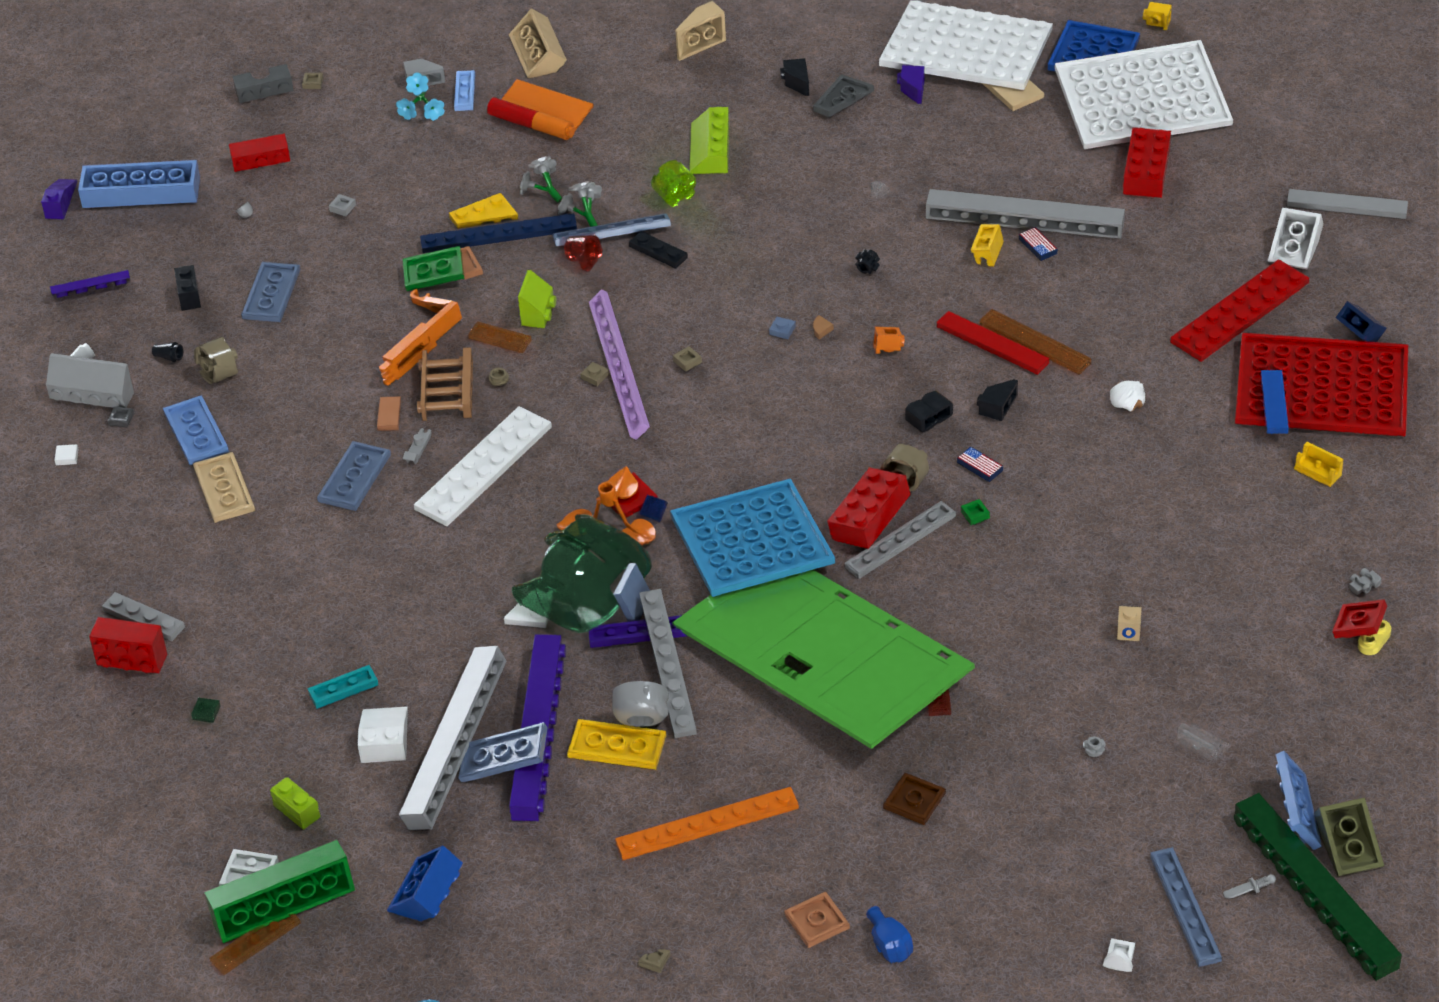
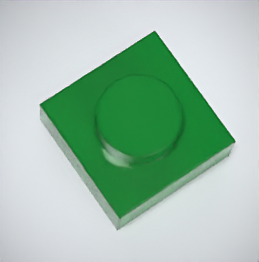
[961,499,990,525]

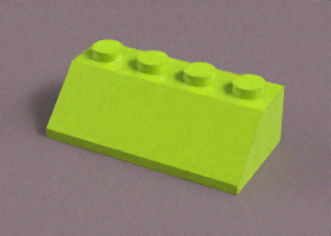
[690,107,729,174]

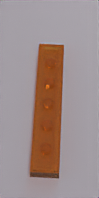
[980,309,1091,375]

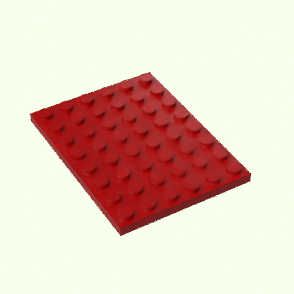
[1235,333,1408,437]

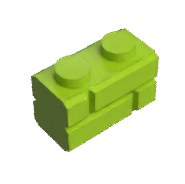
[270,777,321,830]

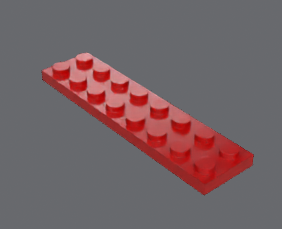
[1170,259,1309,362]

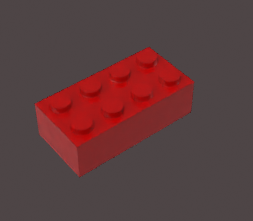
[1123,128,1171,198]
[827,467,911,549]

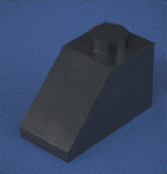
[780,58,809,96]
[977,379,1018,421]

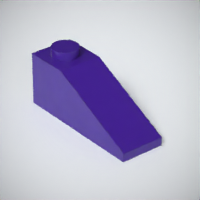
[41,179,77,219]

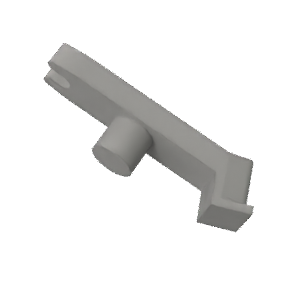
[403,428,431,464]

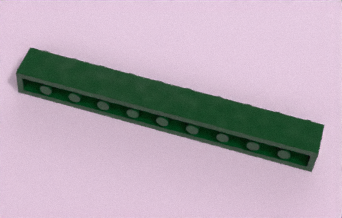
[1234,793,1402,981]

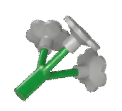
[520,156,562,203]
[558,181,602,227]

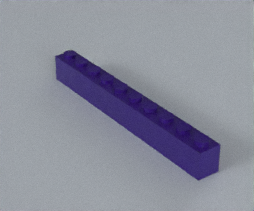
[509,634,566,821]

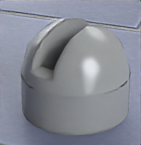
[236,202,253,218]

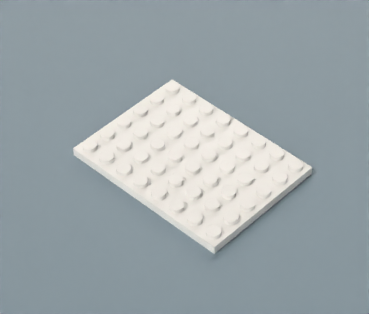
[879,0,1053,90]
[1055,40,1233,149]

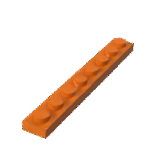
[615,787,799,860]

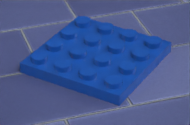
[1048,20,1140,72]

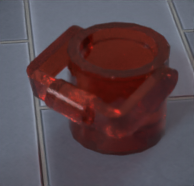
[564,235,603,271]

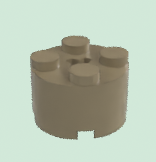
[194,337,238,384]
[880,444,929,492]

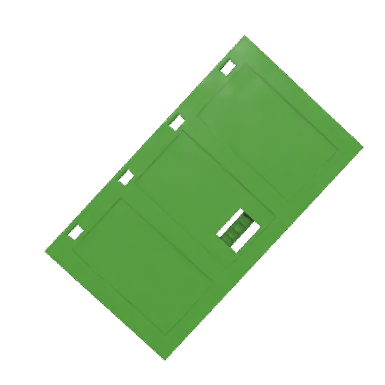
[672,570,975,749]

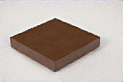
[883,773,946,825]

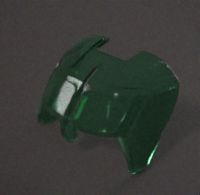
[512,514,652,633]

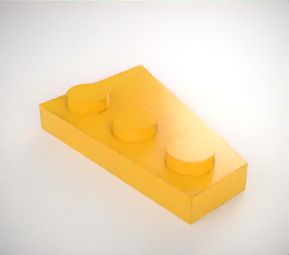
[449,193,518,229]

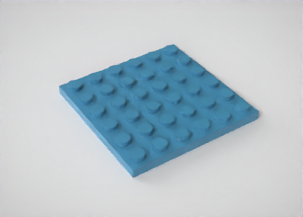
[670,479,835,597]

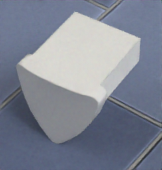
[1103,938,1135,972]

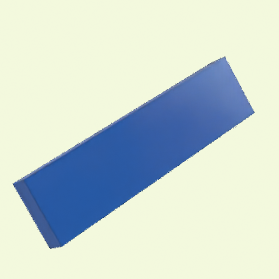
[1261,370,1289,434]

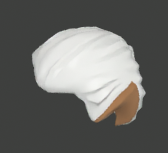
[1110,381,1145,412]

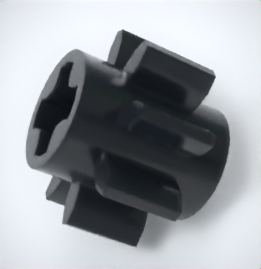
[855,249,880,274]

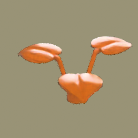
[557,466,656,547]

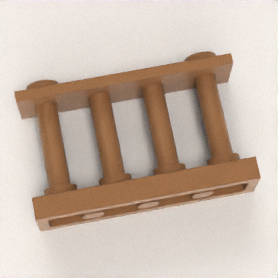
[417,347,473,421]

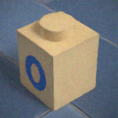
[1117,606,1142,641]

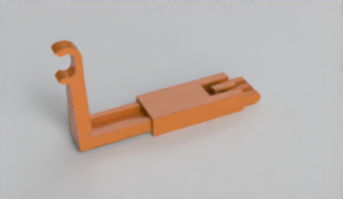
[379,289,462,385]

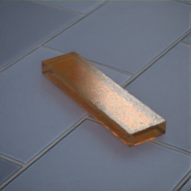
[209,913,301,975]

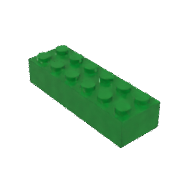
[204,840,355,943]

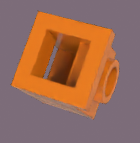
[873,327,905,354]

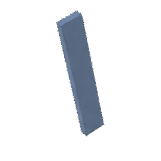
[552,214,671,246]
[1150,847,1222,967]

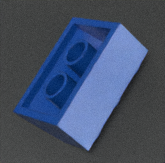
[387,845,463,921]

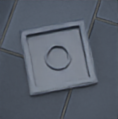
[614,563,650,622]

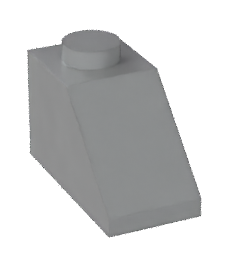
[403,59,445,86]

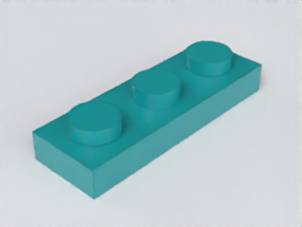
[307,665,379,709]

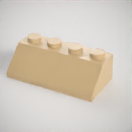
[509,8,567,78]

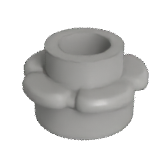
[1083,736,1106,757]

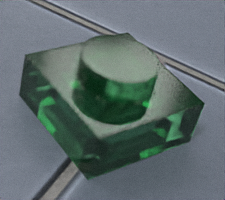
[191,697,221,723]

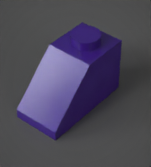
[897,65,925,104]

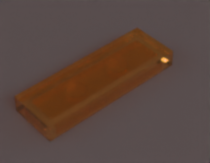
[468,321,532,353]

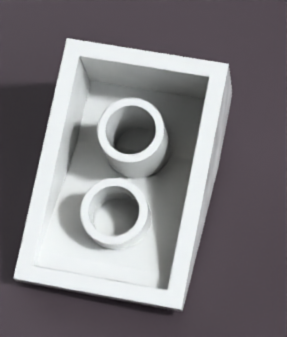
[1268,208,1323,270]
[358,707,408,763]

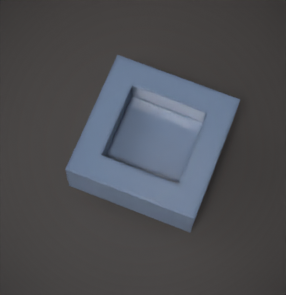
[769,317,796,339]

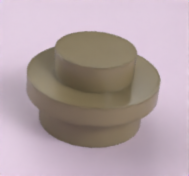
[488,368,509,386]

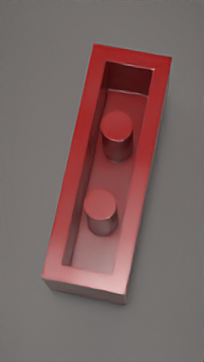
[229,133,290,172]

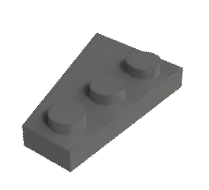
[813,74,874,117]

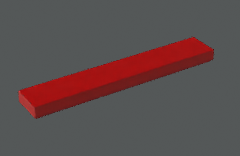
[937,311,1049,375]

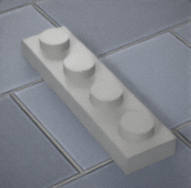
[102,592,185,641]

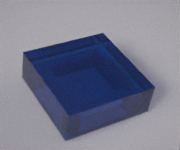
[639,495,668,522]

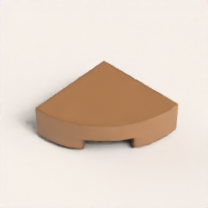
[813,315,834,340]

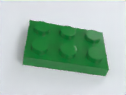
[403,246,465,291]

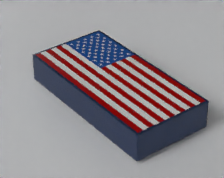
[1019,227,1058,261]
[957,447,1003,482]

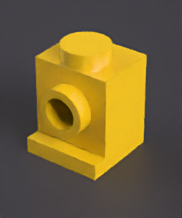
[1143,2,1172,30]

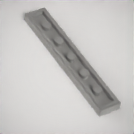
[1287,189,1408,219]
[845,501,956,579]

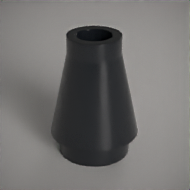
[152,342,184,362]

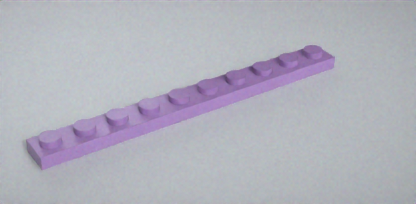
[589,289,650,440]

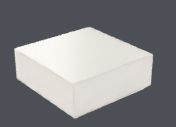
[55,444,79,465]

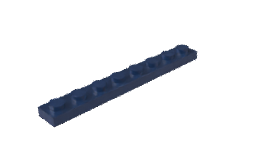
[420,213,577,253]

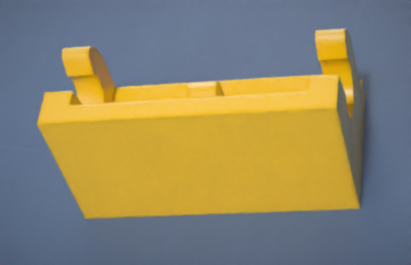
[971,224,1004,267]
[1294,442,1344,487]

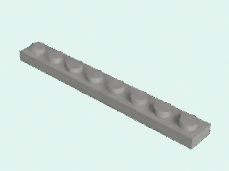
[639,589,697,738]

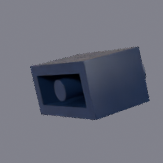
[1335,301,1387,342]

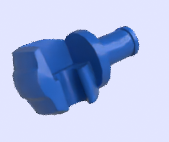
[866,906,913,963]

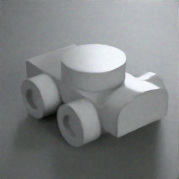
[1349,568,1382,595]

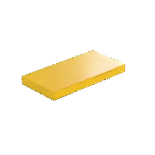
[567,719,666,770]

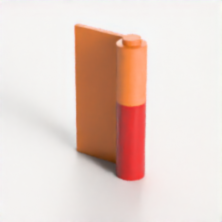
[487,79,594,140]

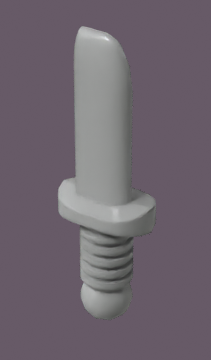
[1223,874,1276,898]

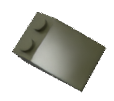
[1314,798,1384,876]

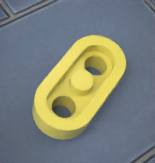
[1358,620,1391,655]

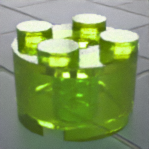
[651,160,696,207]

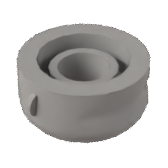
[612,681,669,728]

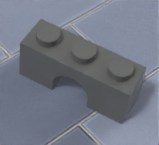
[232,64,294,103]

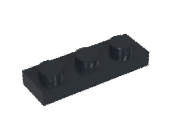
[629,231,688,269]

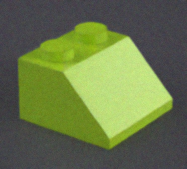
[518,270,556,328]

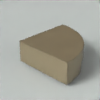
[638,949,670,973]

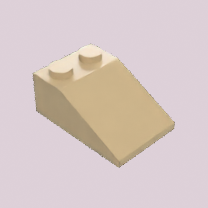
[675,1,726,61]

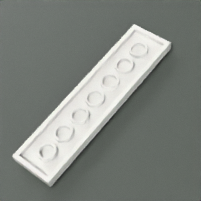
[414,406,552,526]

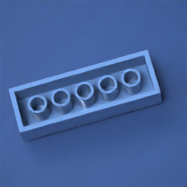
[78,160,200,208]

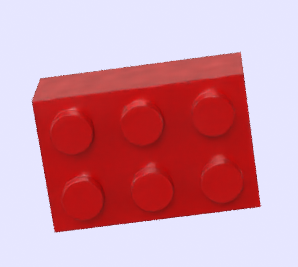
[89,617,167,673]

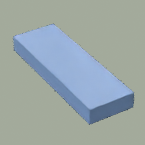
[454,70,475,111]

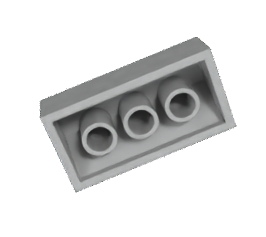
[46,353,134,408]

